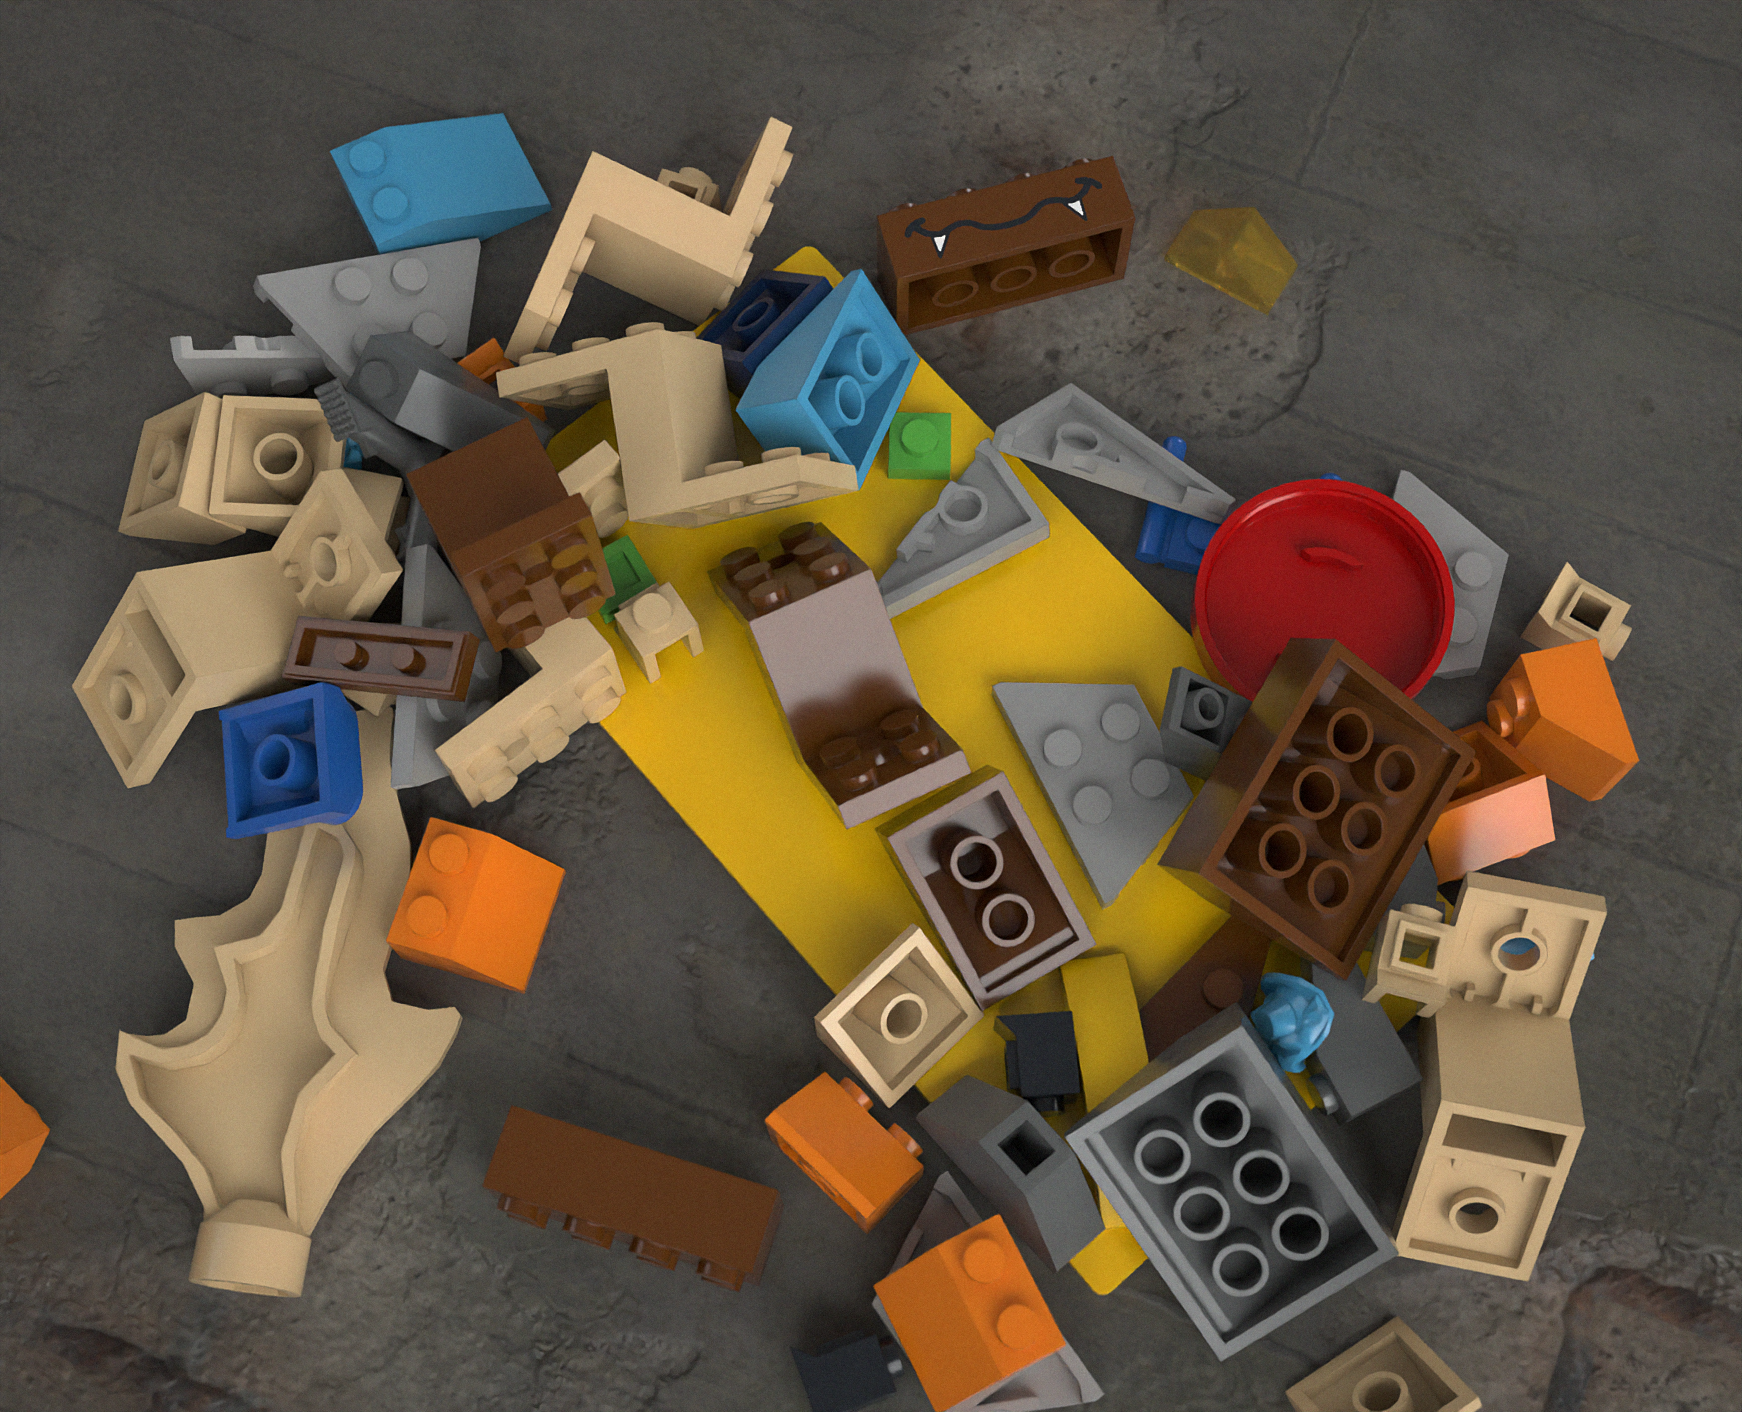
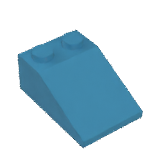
[330,113,552,255]
[736,269,920,490]

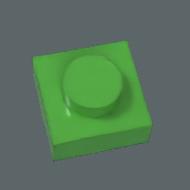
[888,412,951,480]
[598,534,658,624]

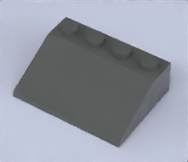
[1064,1002,1399,1362]

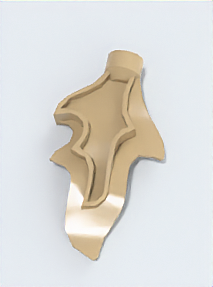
[116,706,463,1297]

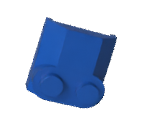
[219,682,363,839]

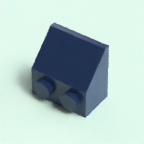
[696,269,834,400]

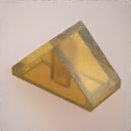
[1164,207,1298,316]

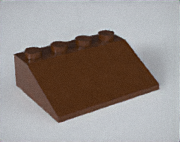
[1157,638,1476,981]

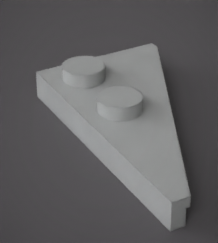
[170,336,336,399]
[991,383,1236,524]
[876,438,1050,619]

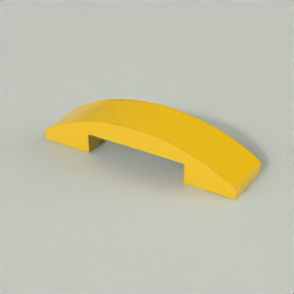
[1059,953,1149,1230]

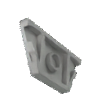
[253,238,481,387]
[1391,470,1509,679]
[390,544,502,789]
[991,682,1194,910]
[872,1171,1104,1412]

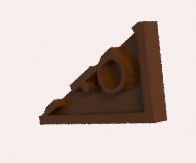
[1139,916,1272,1063]

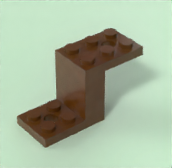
[406,417,616,653]
[707,522,971,829]

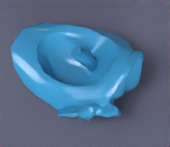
[1250,973,1334,1073]

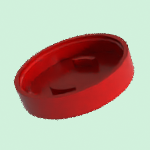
[1190,479,1455,702]

